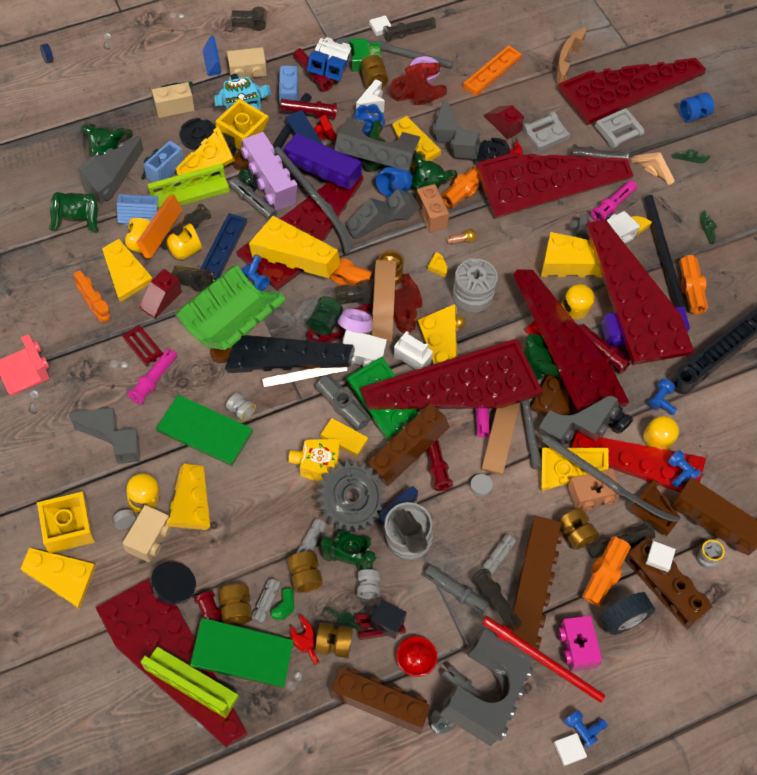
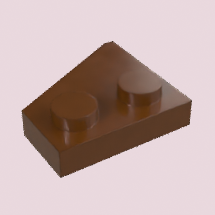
[531,375,570,417]
[630,480,679,537]

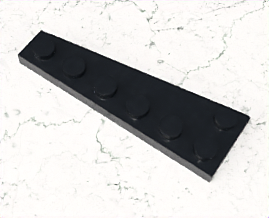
[225,335,355,373]

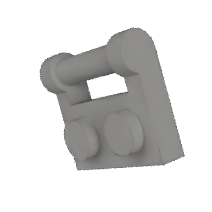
[595,108,644,149]
[522,111,570,152]

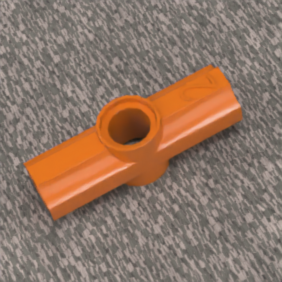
[441,165,482,208]
[679,255,708,315]
[330,258,374,289]
[582,537,631,607]

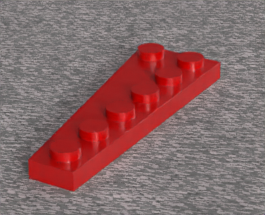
[572,433,706,492]

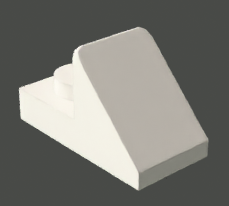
[356,79,385,115]

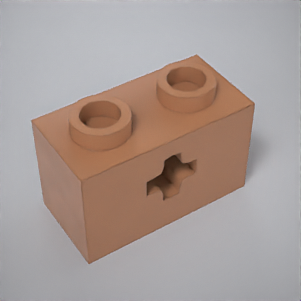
[567,469,620,511]

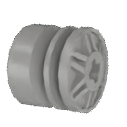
[452,258,498,312]
[384,502,433,560]

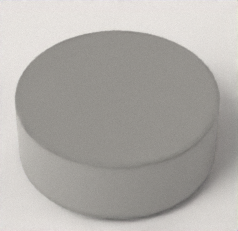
[470,474,493,497]
[112,509,136,529]

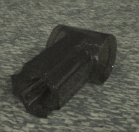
[232,7,267,31]
[171,265,215,291]
[335,279,374,304]
[392,509,428,553]

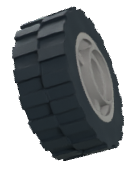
[600,592,655,635]

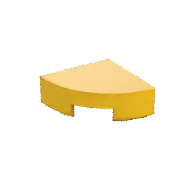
[631,216,652,236]
[427,252,448,277]

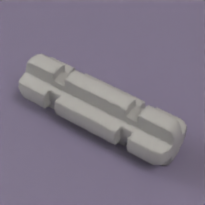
[297,518,326,553]
[483,534,516,574]
[252,579,281,623]

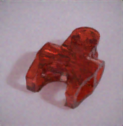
[391,62,447,105]
[393,273,423,333]

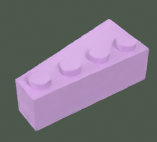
[240,132,297,211]

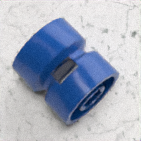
[679,92,714,122]

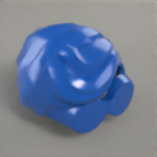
[353,104,385,137]
[376,166,413,198]

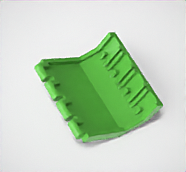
[174,265,285,350]

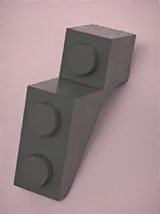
[433,102,480,159]
[345,189,420,239]
[538,396,620,446]
[69,407,140,464]

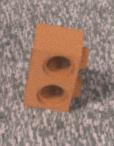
[416,184,449,233]

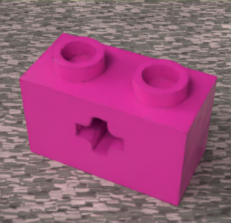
[558,615,602,672]

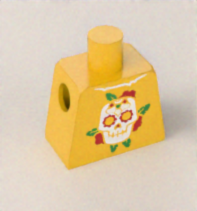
[288,439,340,482]

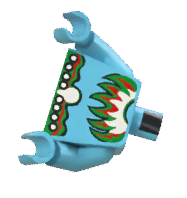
[214,74,272,111]

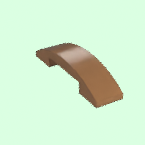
[556,27,587,84]
[372,260,396,342]
[482,403,520,475]

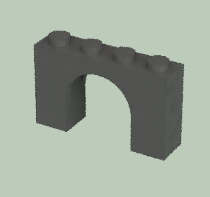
[335,117,420,171]
[440,628,534,746]

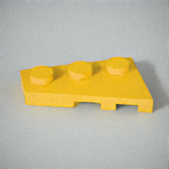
[392,116,441,172]
[175,126,235,181]
[102,239,153,302]
[418,304,458,364]
[542,448,608,491]
[166,464,210,530]
[20,548,96,610]

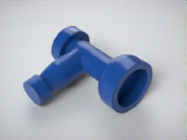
[242,255,270,291]
[648,379,678,415]
[668,450,702,488]
[564,710,607,748]

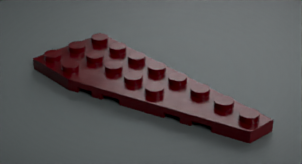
[558,58,706,125]
[476,153,634,219]
[237,175,363,291]
[586,219,694,365]
[513,269,630,411]
[360,338,543,410]
[95,578,247,748]

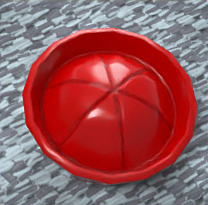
[397,636,437,677]

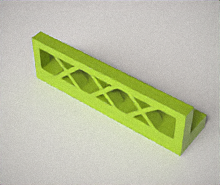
[147,163,230,208]
[141,647,239,718]

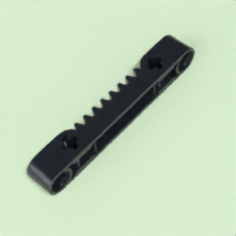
[672,307,757,394]

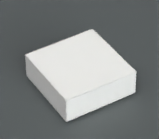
[369,15,392,36]
[646,541,676,572]
[553,733,587,767]

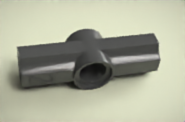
[316,374,371,431]

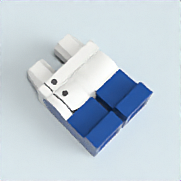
[307,37,351,81]

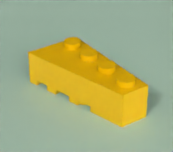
[249,216,340,278]
[541,232,602,277]

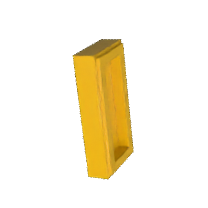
[320,418,368,457]

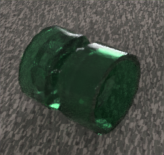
[307,296,343,336]

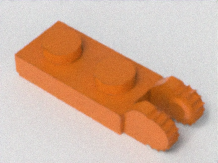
[74,270,110,323]

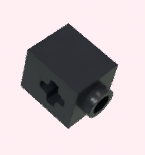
[369,599,407,639]

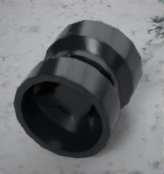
[608,405,634,434]

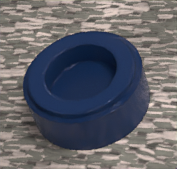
[40,43,53,63]

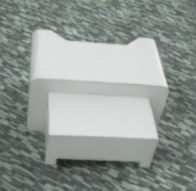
[394,331,433,370]

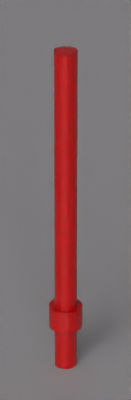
[482,616,605,703]

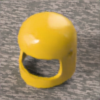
[125,218,151,253]
[167,224,202,260]
[561,284,595,320]
[643,416,679,450]
[126,473,160,513]

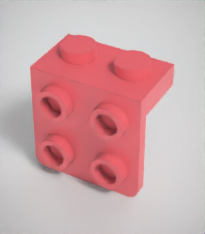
[0,334,50,395]

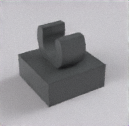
[570,214,590,240]

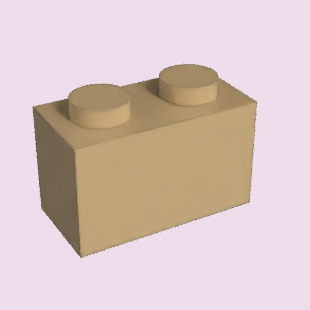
[227,47,267,78]
[152,82,195,118]
[122,505,172,562]

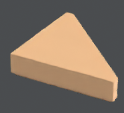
[631,152,675,185]

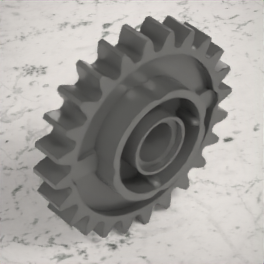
[315,460,386,532]

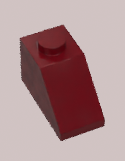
[484,105,524,140]
[139,269,182,319]

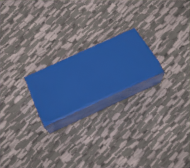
[203,35,221,76]

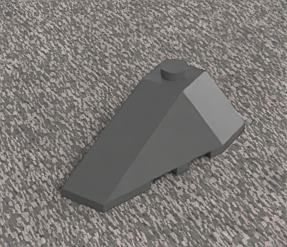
[78,136,144,205]

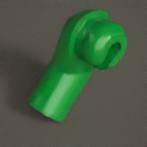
[271,588,295,621]

